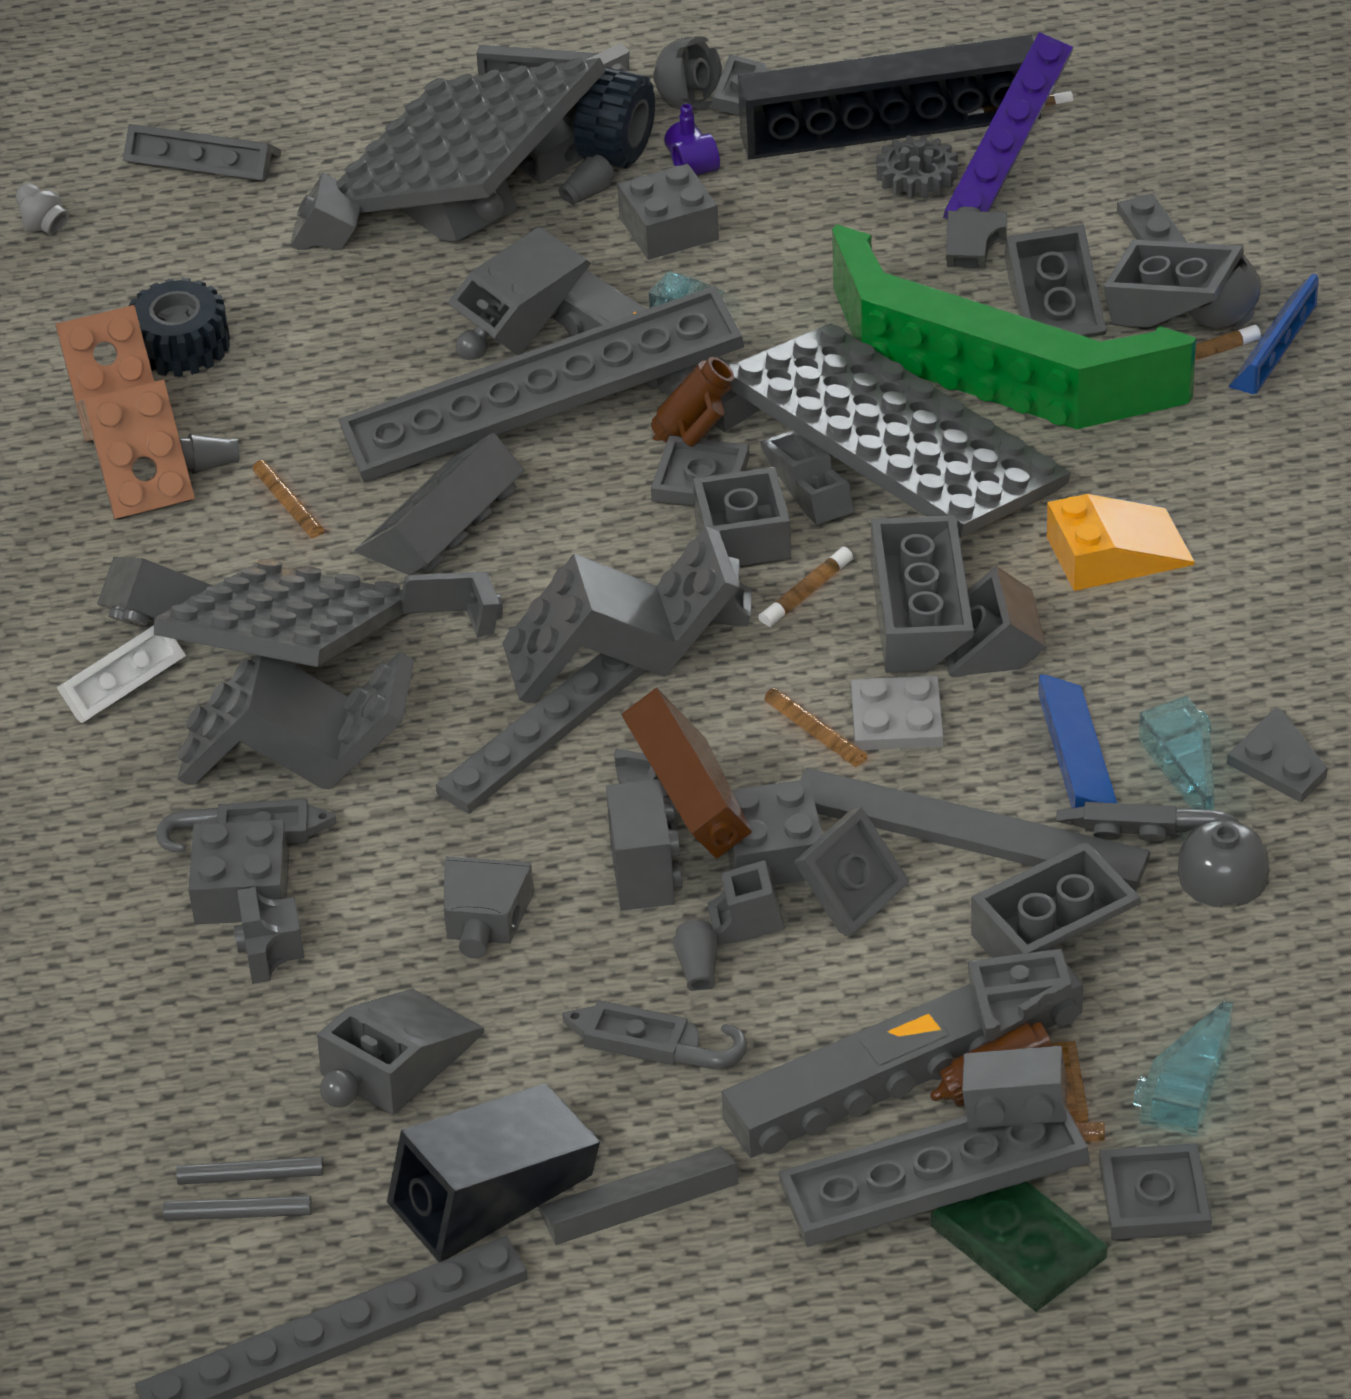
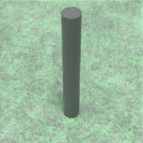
[176,1156,323,1185]
[163,1196,312,1221]

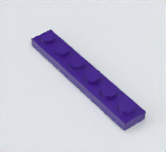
[943,32,1073,219]

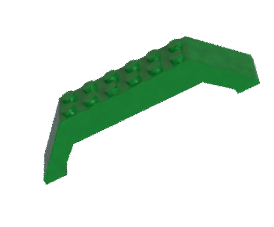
[832,224,1196,429]

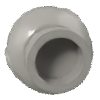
[16,183,69,236]

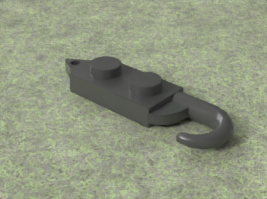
[156,799,337,852]
[1056,802,1239,842]
[562,1000,747,1069]

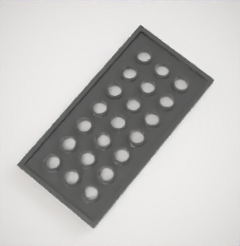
[729,323,1071,538]

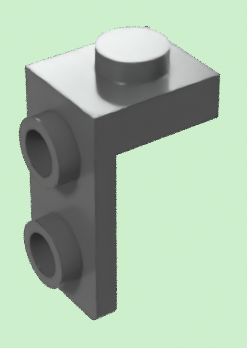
[401,572,503,638]

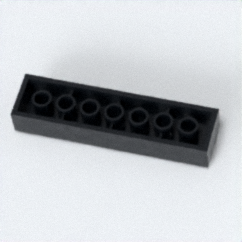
[738,35,1041,160]

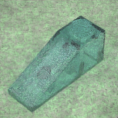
[1139,696,1214,810]
[1134,1001,1233,1137]

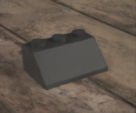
[971,841,1141,958]

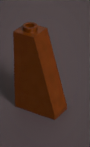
[621,687,752,859]

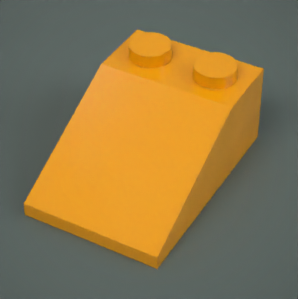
[1047,494,1195,591]

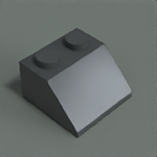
[97,557,213,626]
[945,566,1047,677]

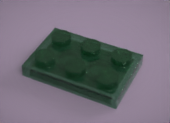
[931,1181,1108,1312]

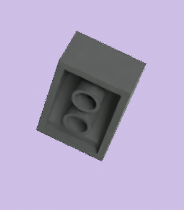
[1004,224,1106,337]
[1103,240,1244,327]

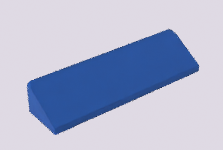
[1229,273,1319,395]
[1038,674,1117,808]

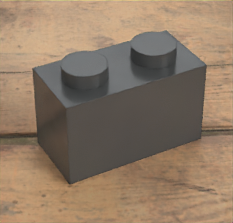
[962,1046,1067,1129]

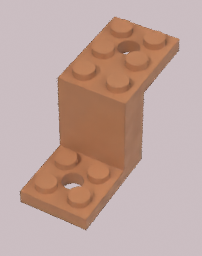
[55,305,195,519]

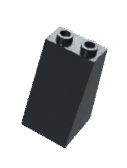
[387,1083,600,1262]

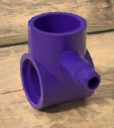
[664,104,720,176]

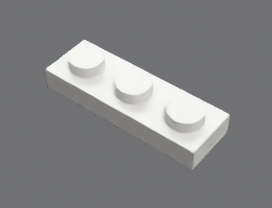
[56,625,186,723]

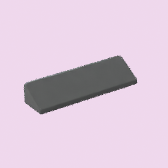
[538,1146,739,1245]

